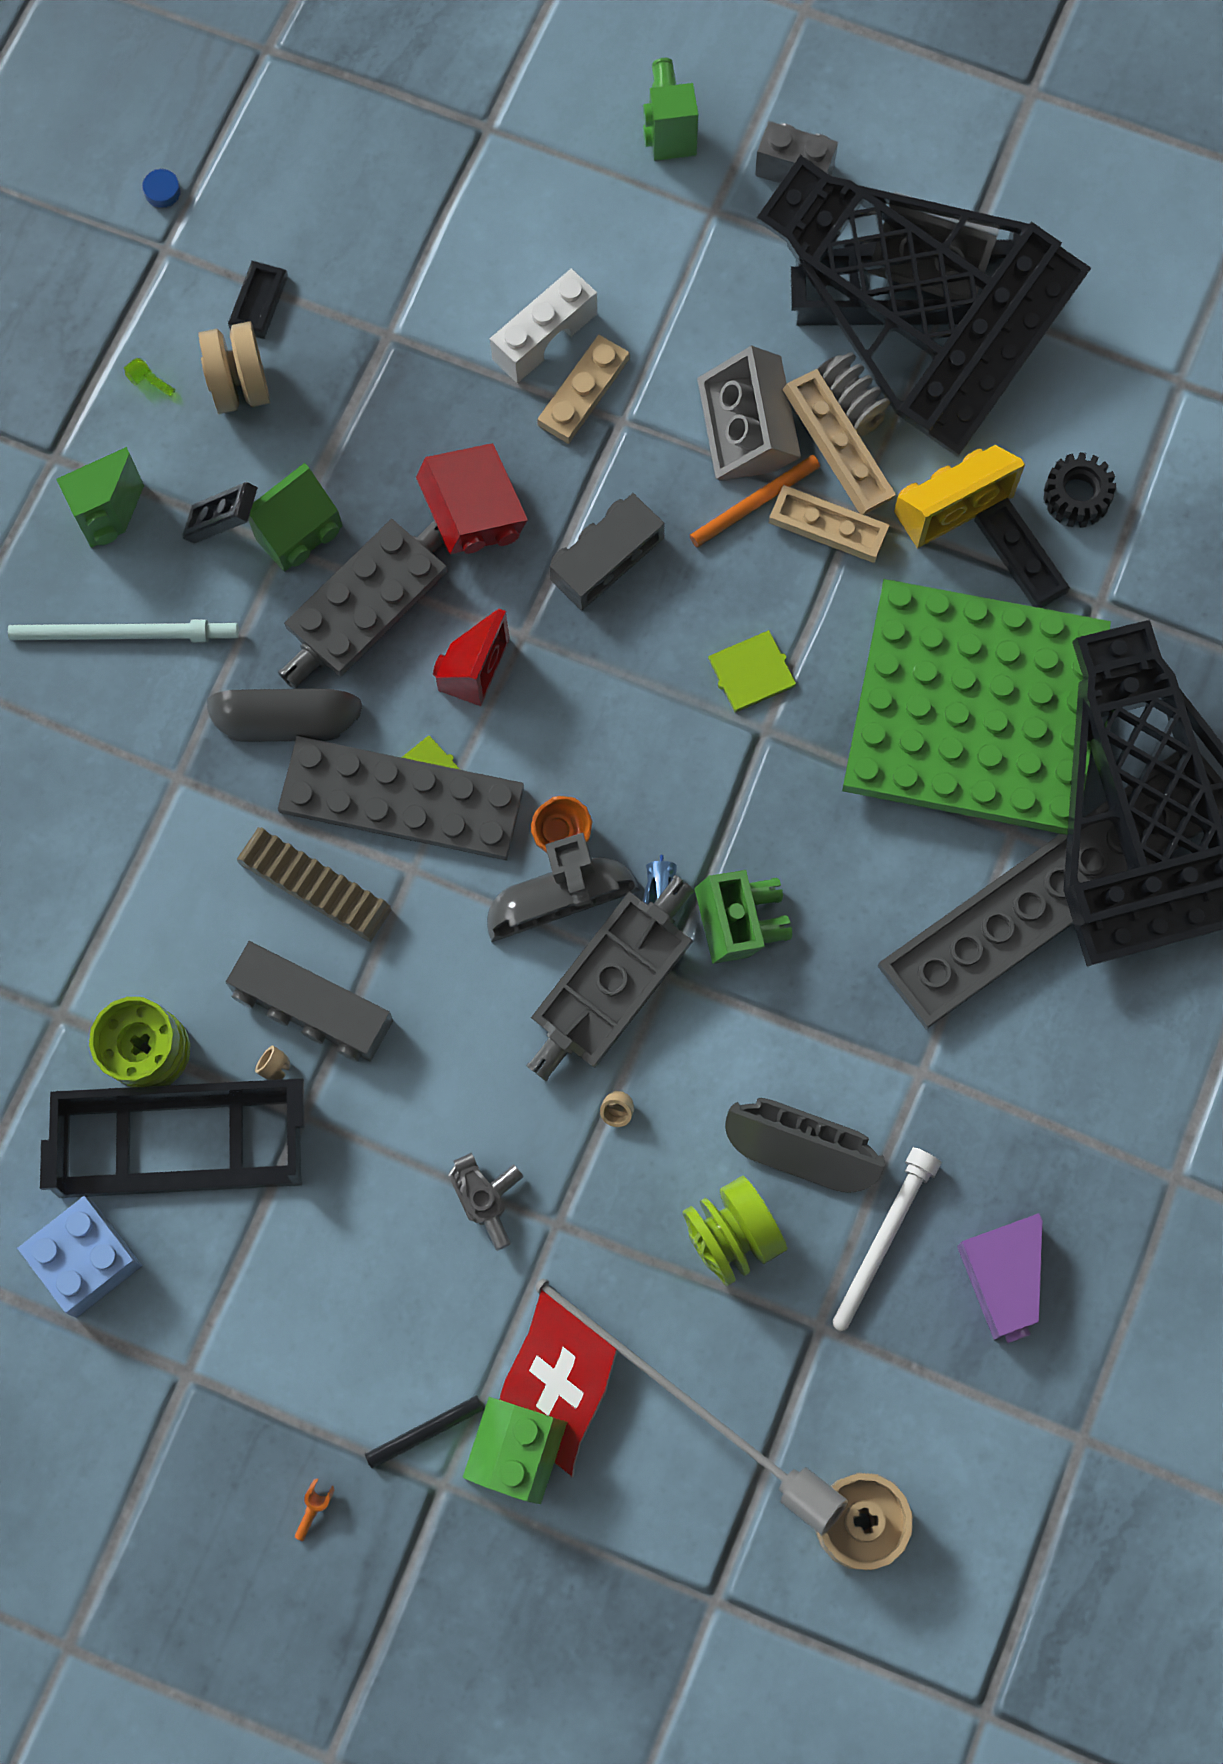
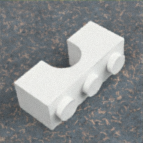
[490,268,598,384]

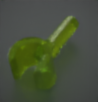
[123,358,175,397]

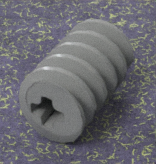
[817,352,890,437]

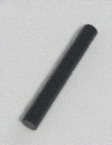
[365,1395,484,1469]

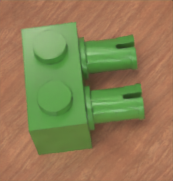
[643,58,698,161]
[694,870,792,964]

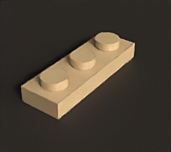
[537,334,630,444]
[769,485,889,563]

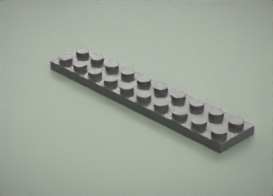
[878,751,1223,1029]

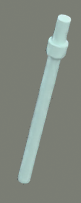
[8,619,239,643]

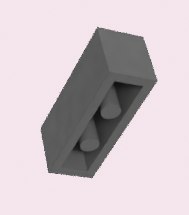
[549,493,665,611]

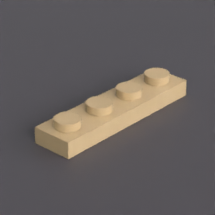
[783,369,896,515]

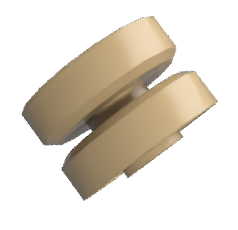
[199,321,270,414]
[815,1473,912,1570]

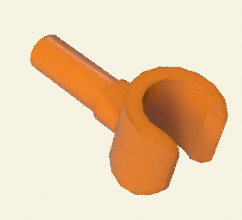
[294,1478,335,1541]

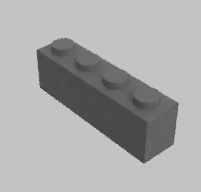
[226,941,393,1062]

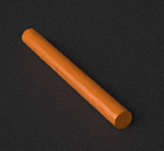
[689,455,820,548]

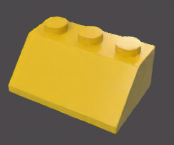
[894,445,1025,548]

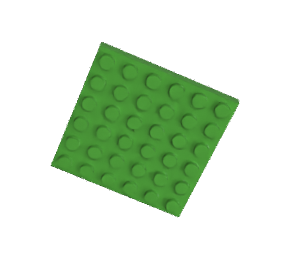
[842,579,1111,835]

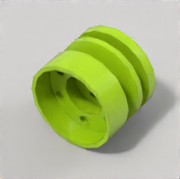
[89,997,191,1087]
[682,1175,788,1287]

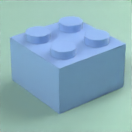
[17,1196,142,1318]

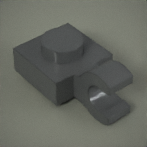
[545,833,595,907]

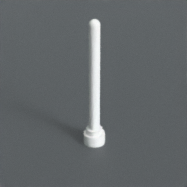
[833,1147,942,1331]

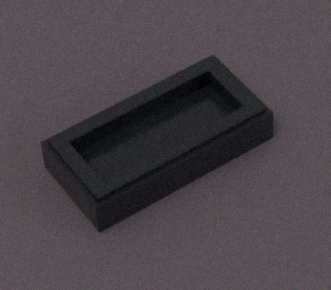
[228,261,288,339]

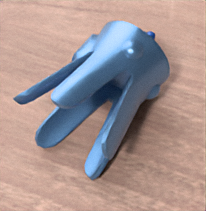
[643,855,683,908]

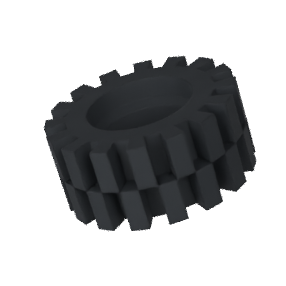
[1043,452,1116,528]

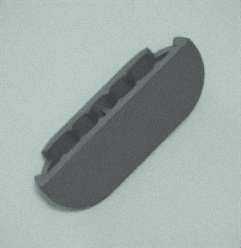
[207,689,362,742]
[487,857,640,942]
[725,1098,885,1192]

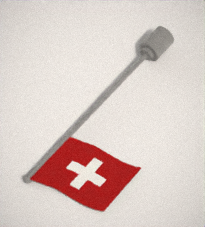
[499,1279,848,1535]

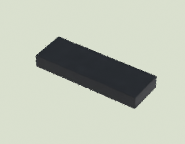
[182,481,258,544]
[974,497,1070,608]

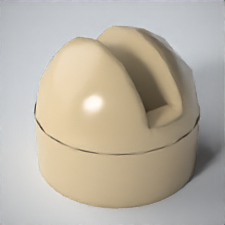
[255,1045,291,1080]
[600,1091,634,1127]

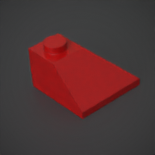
[433,608,510,706]

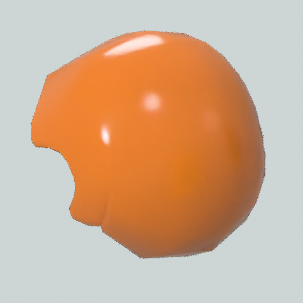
[531,796,593,854]

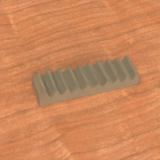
[237,827,392,943]

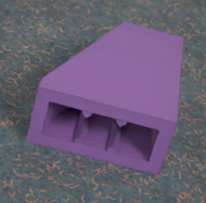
[957,1213,1042,1343]

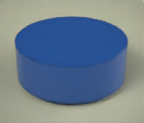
[142,169,181,208]

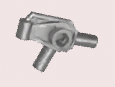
[448,1152,524,1251]

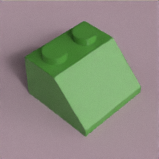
[56,447,144,548]
[248,463,343,572]
[462,1396,567,1504]

